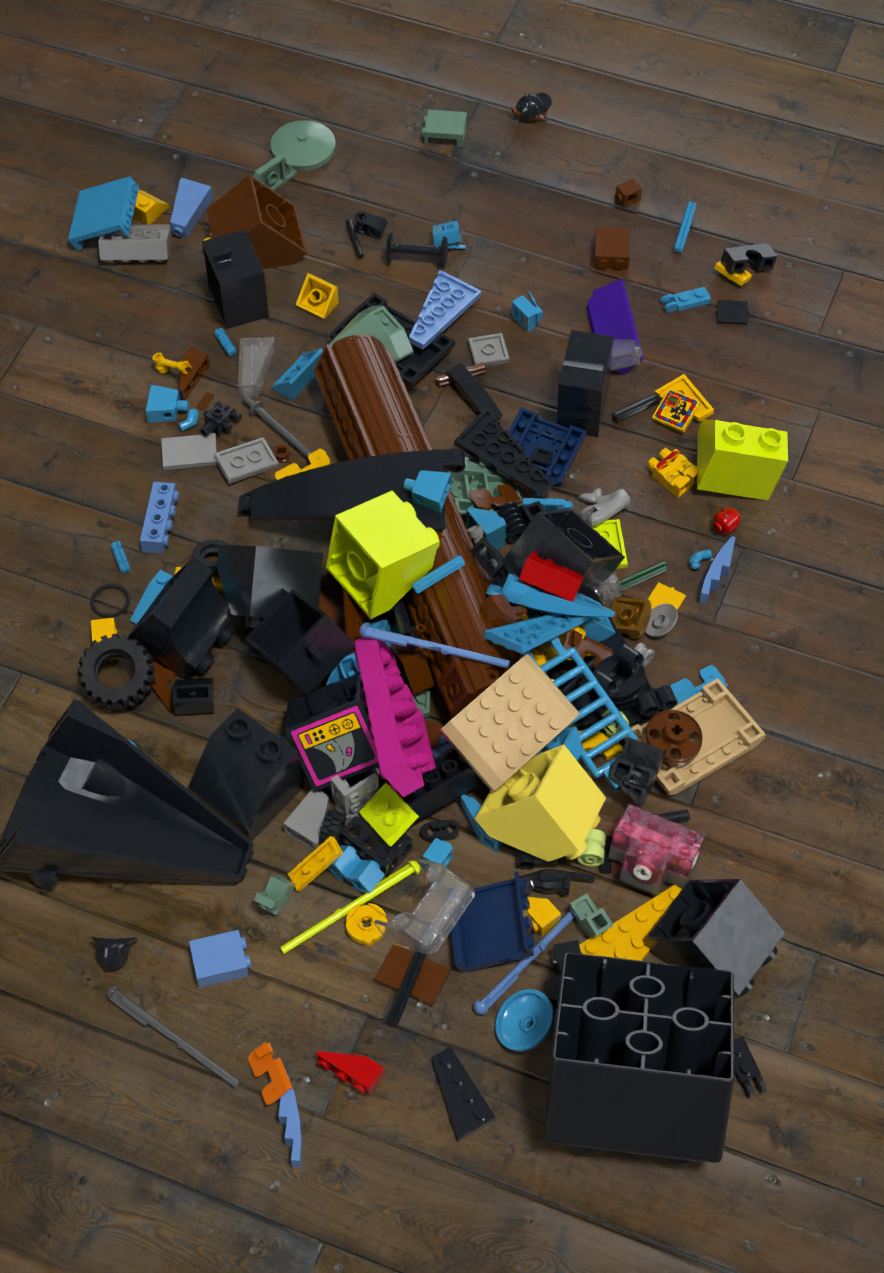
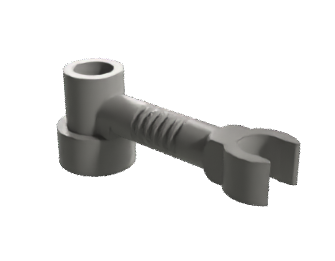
[465,525,484,545]

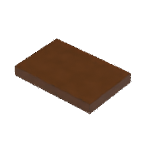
[375,944,451,1007]

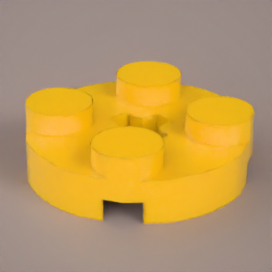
[346,903,388,946]

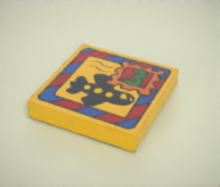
[652,388,701,433]

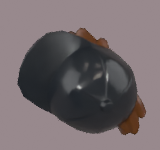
[511,93,552,123]

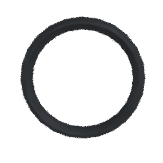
[90,584,130,617]

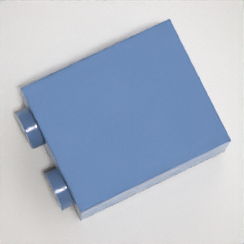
[189,930,251,988]

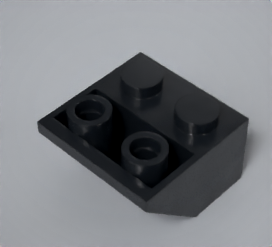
[173,678,214,715]

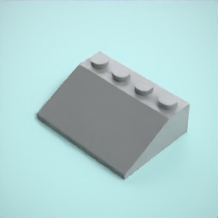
[98,224,172,262]

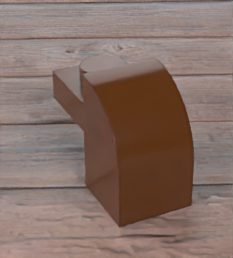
[480,594,528,627]

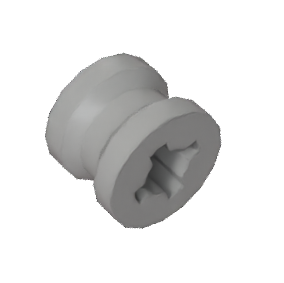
[635,642,655,667]

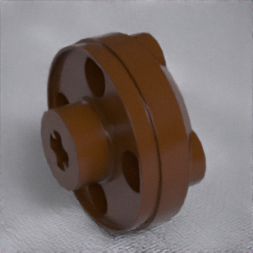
[642,710,703,769]

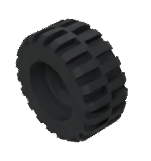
[77,634,155,712]

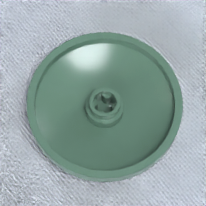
[271,120,336,171]

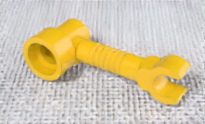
[152,353,192,374]

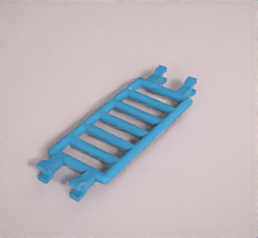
[521,636,639,793]

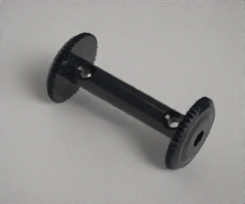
[386,233,449,266]

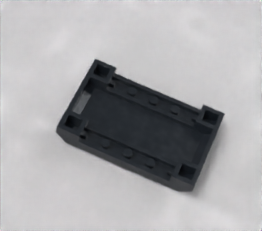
[330,293,455,388]

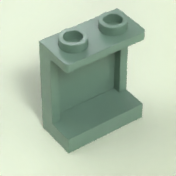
[422,110,467,147]

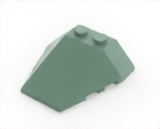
[444,457,523,516]

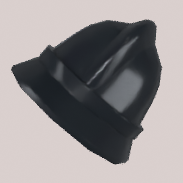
[91,937,138,972]

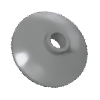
[645,604,678,637]

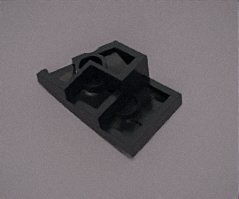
[610,737,666,807]

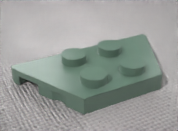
[254,154,297,190]

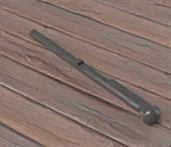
[106,985,241,1089]

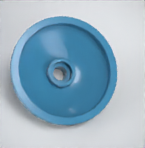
[495,989,554,1052]

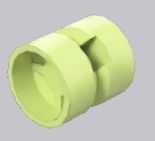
[577,829,606,867]

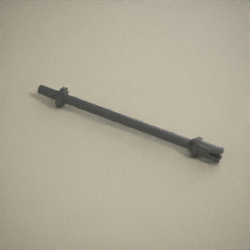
[242,395,313,457]

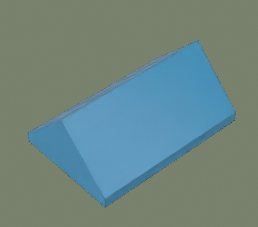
[271,348,323,401]

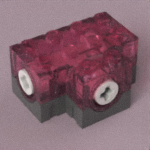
[608,804,706,896]

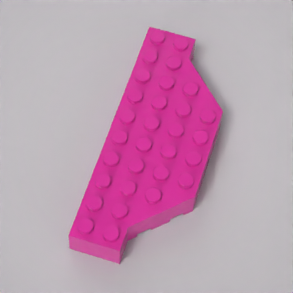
[354,637,436,797]

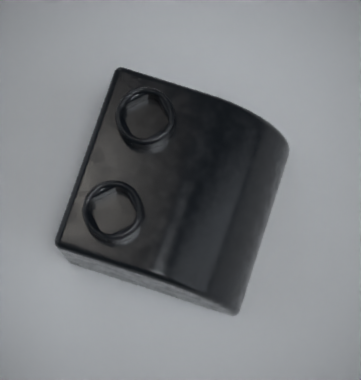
[544,952,734,1165]

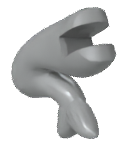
[579,488,630,526]

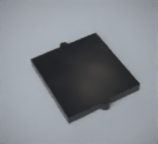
[716,300,750,325]

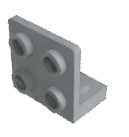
[331,773,379,816]

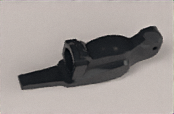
[521,869,595,896]

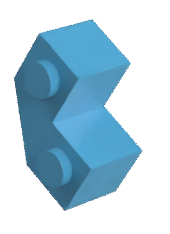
[327,845,385,893]

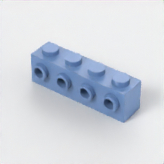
[140,482,179,553]

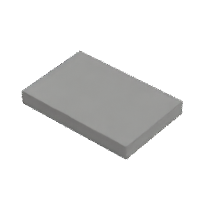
[161,433,218,470]
[214,437,279,484]

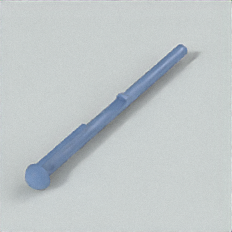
[360,623,510,668]
[474,910,575,1015]

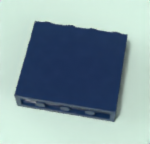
[446,872,536,973]

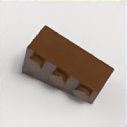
[389,644,435,695]

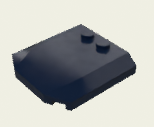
[508,407,587,486]

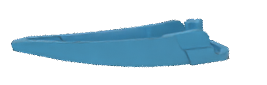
[486,573,615,617]

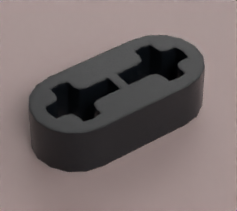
[421,820,459,843]

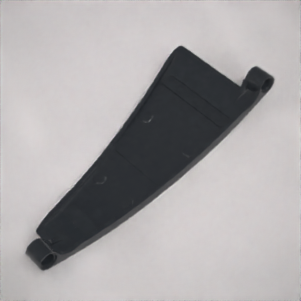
[238,449,465,531]

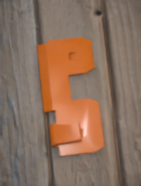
[248,1042,293,1105]

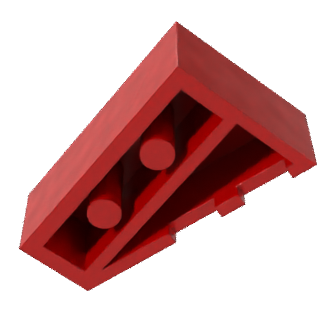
[519,551,584,602]

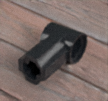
[517,849,558,870]

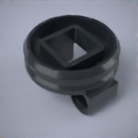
[592,644,647,704]

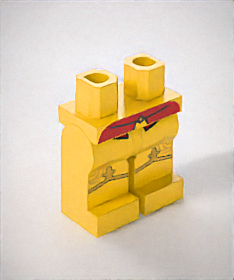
[647,447,698,498]

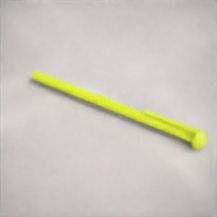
[280,861,421,954]

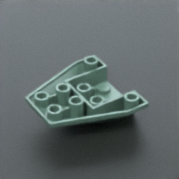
[329,306,413,362]

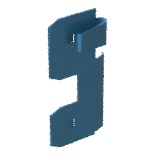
[670,665,728,705]

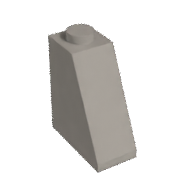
[283,789,330,851]

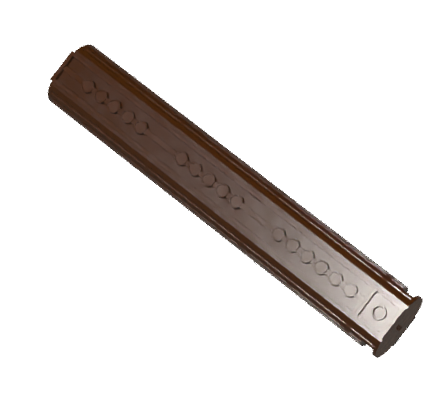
[313,334,521,717]

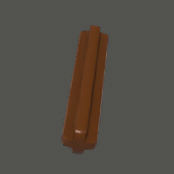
[436,363,487,386]

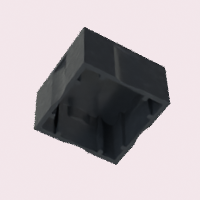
[556,330,614,437]

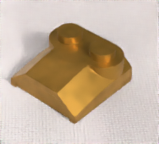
[611,597,651,639]

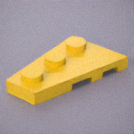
[654,374,714,422]

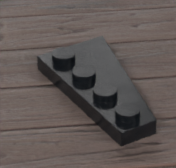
[432,1046,496,1142]

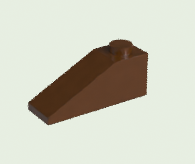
[179,347,210,401]

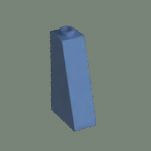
[170,178,213,239]

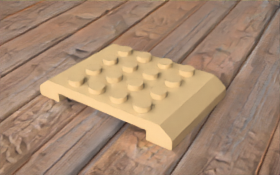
[439,653,580,792]
[624,678,766,795]

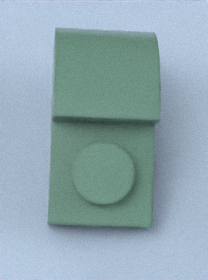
[254,875,295,915]
[568,893,614,939]

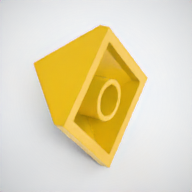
[296,273,339,319]

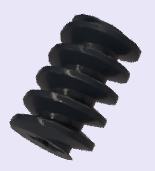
[497,502,527,544]

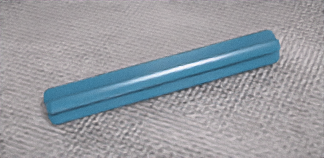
[674,201,696,253]

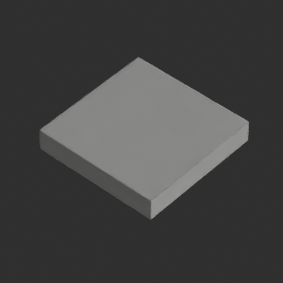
[468,333,510,367]

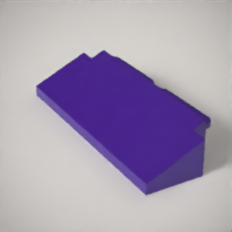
[586,279,644,375]

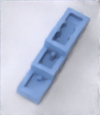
[699,536,735,605]
[278,1076,302,1169]

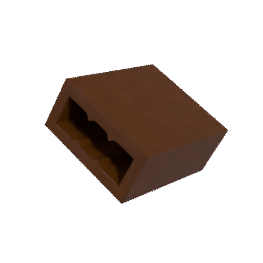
[594,227,630,269]

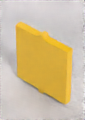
[647,582,686,611]

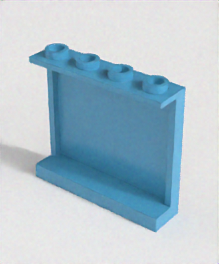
[68,176,139,251]

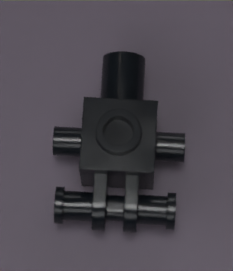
[199,401,242,437]

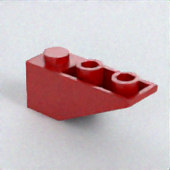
[316,1051,384,1096]

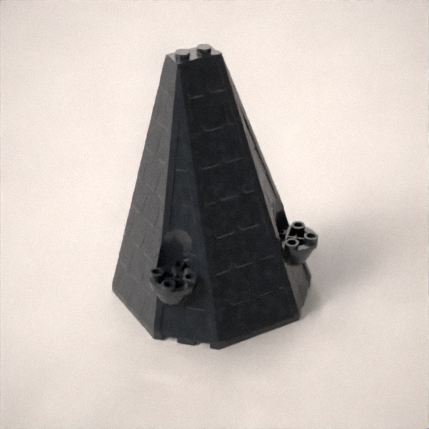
[0,699,254,892]

